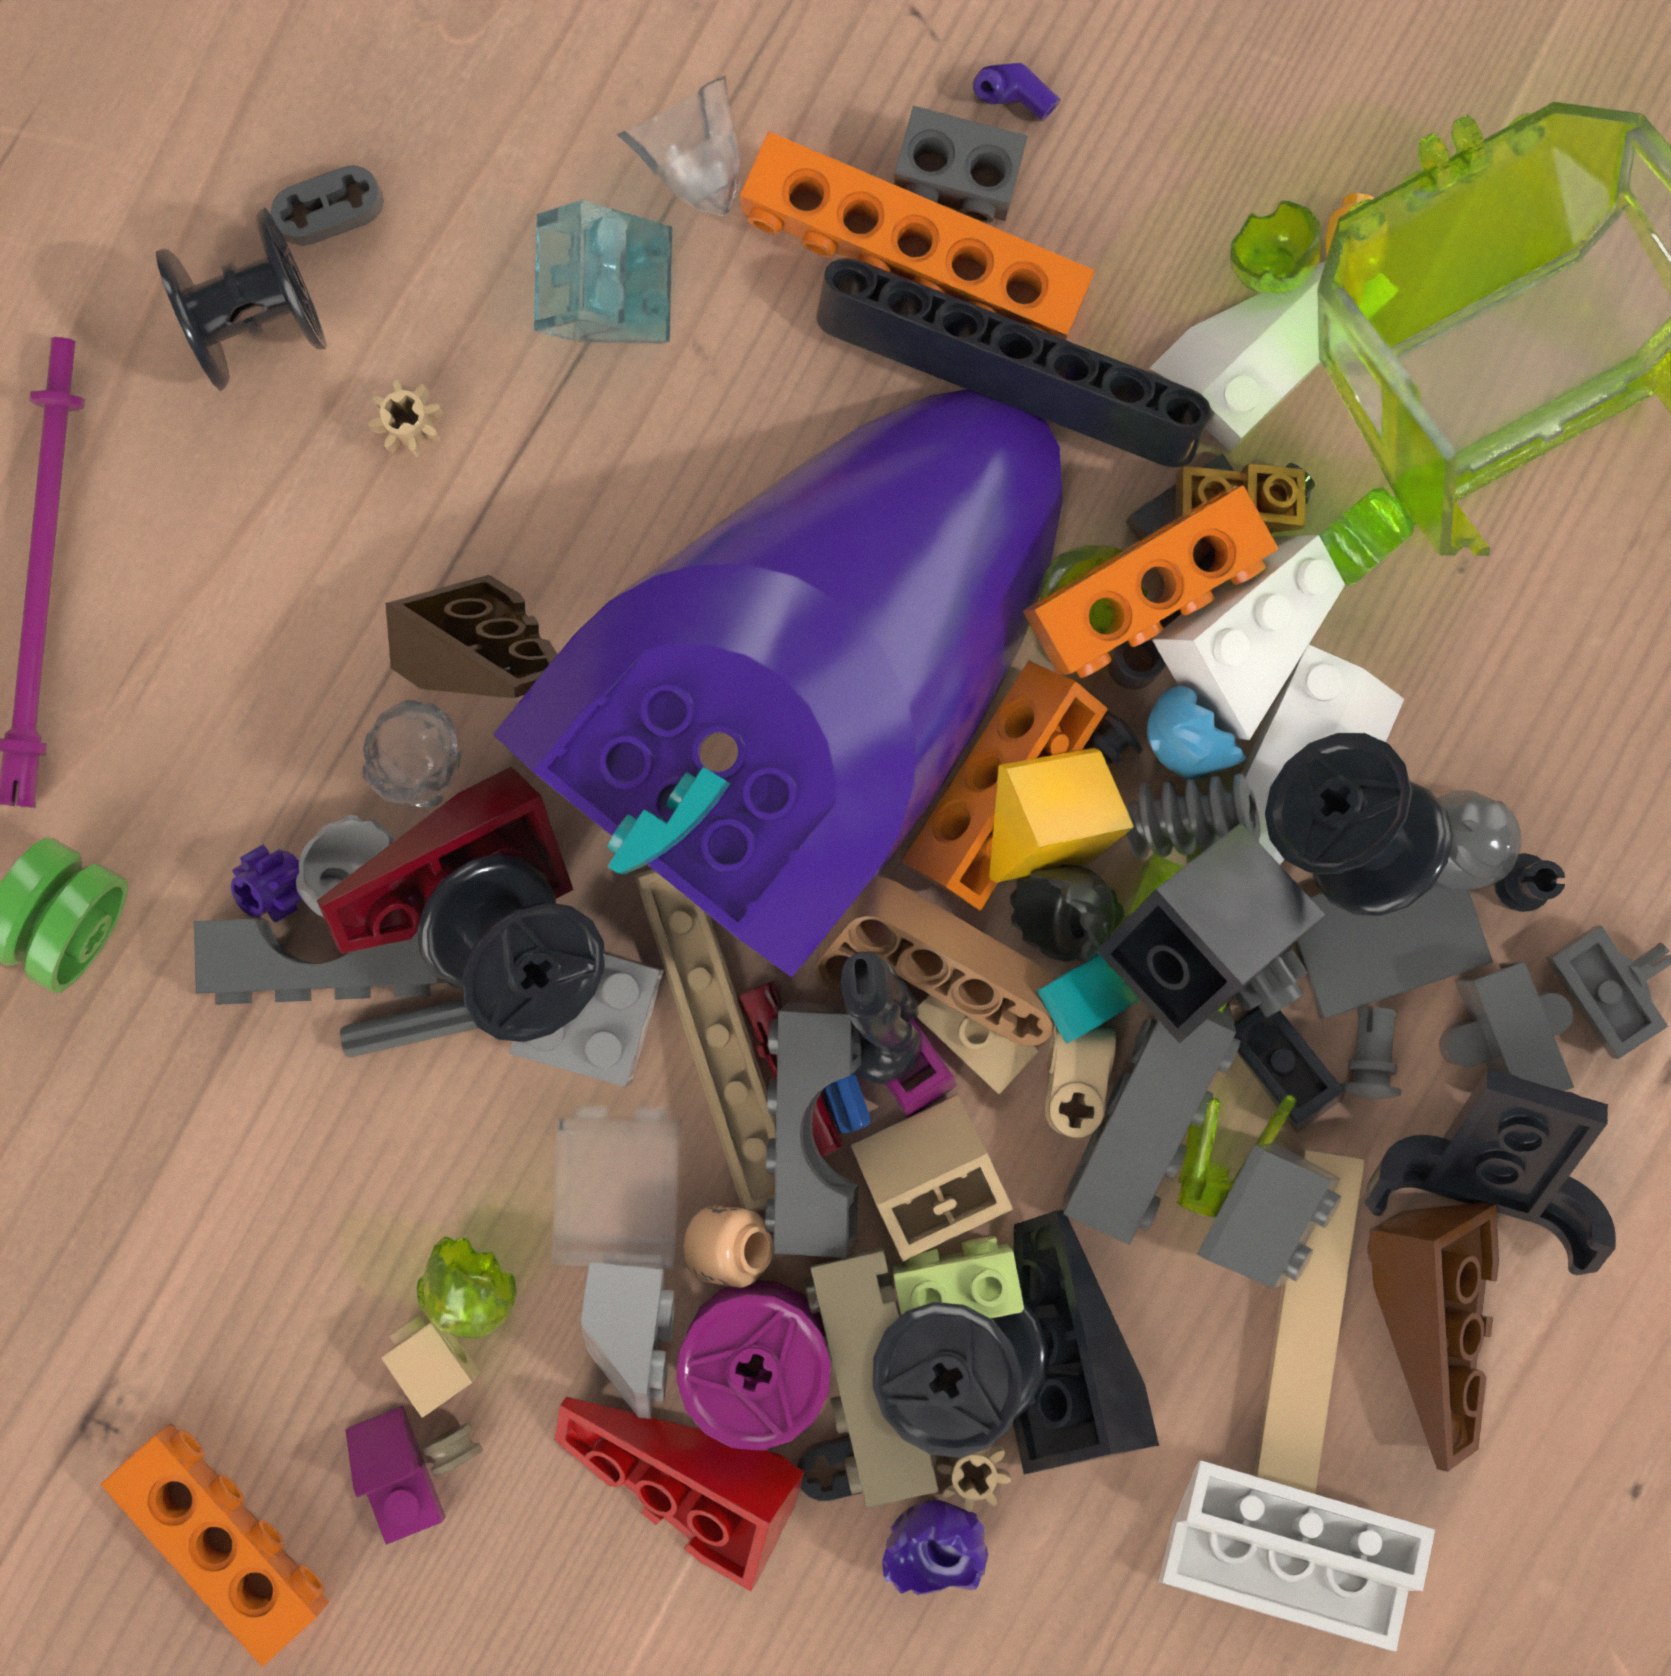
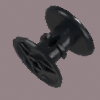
[156,207,327,391]
[1265,733,1453,916]
[417,853,605,1042]
[873,1301,1049,1458]

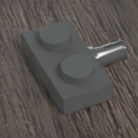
[1546,926,1671,1059]

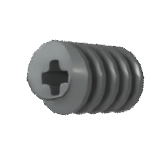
[1127,773,1260,859]

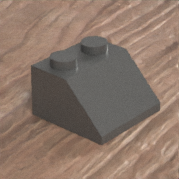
[1197,1143,1342,1288]

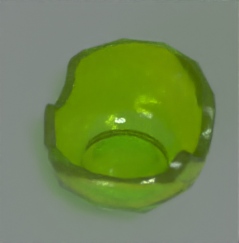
[1230,200,1321,294]

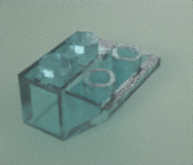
[534,200,672,344]

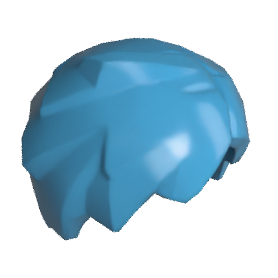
[1147,686,1246,780]

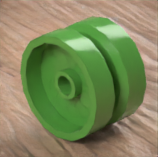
[0,837,128,993]

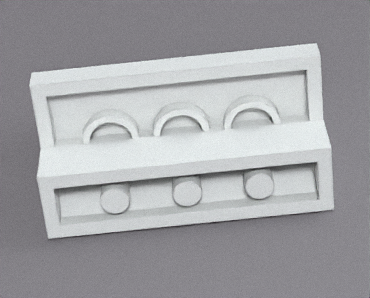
[1158,1460,1435,1652]

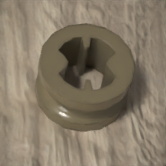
[421,1422,483,1476]

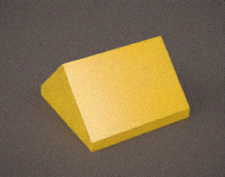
[989,748,1134,883]

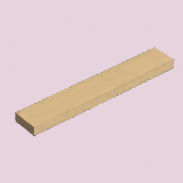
[634,870,776,1212]
[1253,1149,1365,1494]

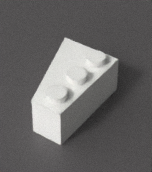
[1152,535,1345,740]

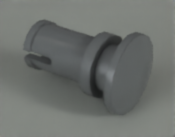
[1341,1007,1402,1100]

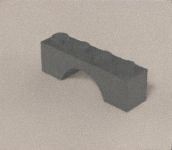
[194,919,446,1005]
[765,1002,861,1258]

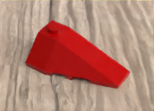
[554,1396,804,1591]

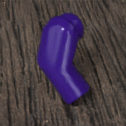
[973,63,1061,122]

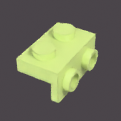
[892,1236,1024,1318]

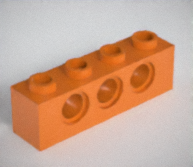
[1023,485,1279,678]
[902,660,1108,911]
[100,1424,329,1667]

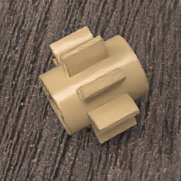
[368,380,445,457]
[935,1445,1011,1512]

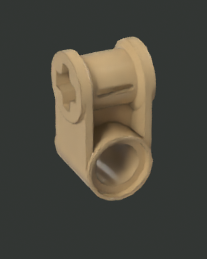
[1044,1023,1116,1138]

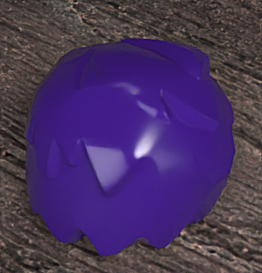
[882,1500,989,1595]

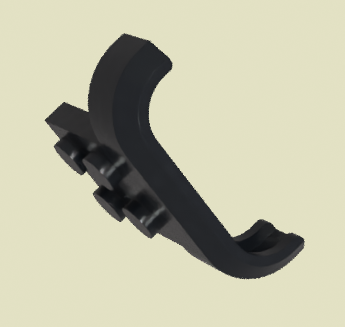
[1364,1069,1616,1276]

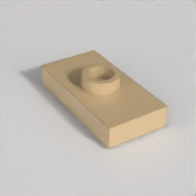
[917,994,1040,1094]

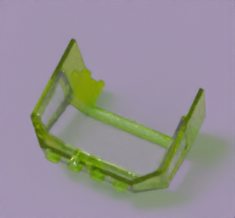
[1317,102,1671,557]

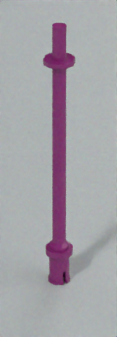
[0,337,85,808]

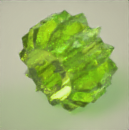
[1319,487,1416,586]

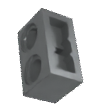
[894,106,1028,223]

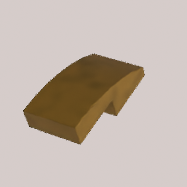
[1176,463,1305,532]

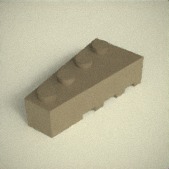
[804,1247,939,1508]

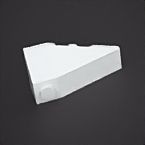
[1148,260,1396,453]
[1242,644,1404,865]

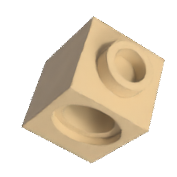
[381,1314,481,1418]

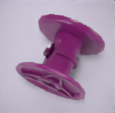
[676,1280,831,1451]

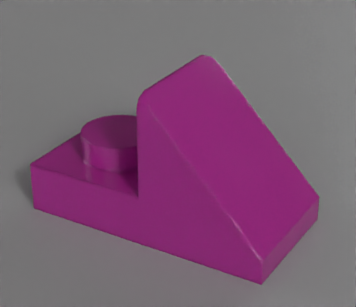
[345,1406,446,1545]

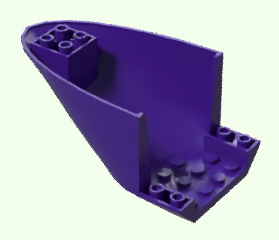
[493,389,1063,977]

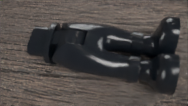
[841,951,922,1084]

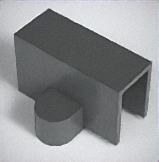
[1439,961,1574,1091]

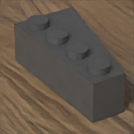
[1063,1002,1240,1245]

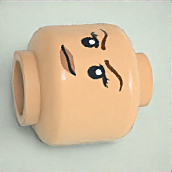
[683,1205,774,1288]

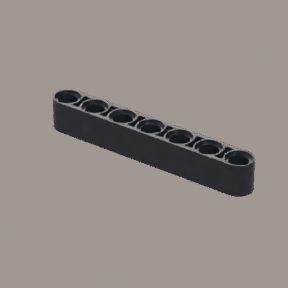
[816,258,1211,468]

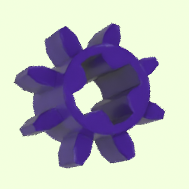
[231,844,303,923]

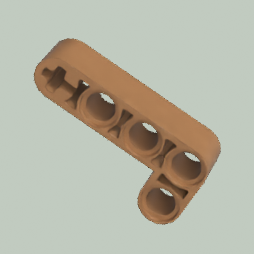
[816,878,1056,1046]

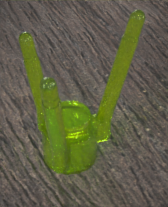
[1176,1095,1296,1218]

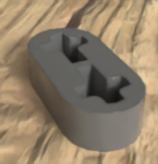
[271,165,384,246]

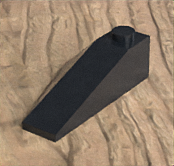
[1013,1210,1159,1475]

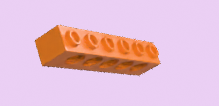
[740,131,1096,340]

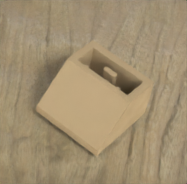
[850,1094,1013,1261]

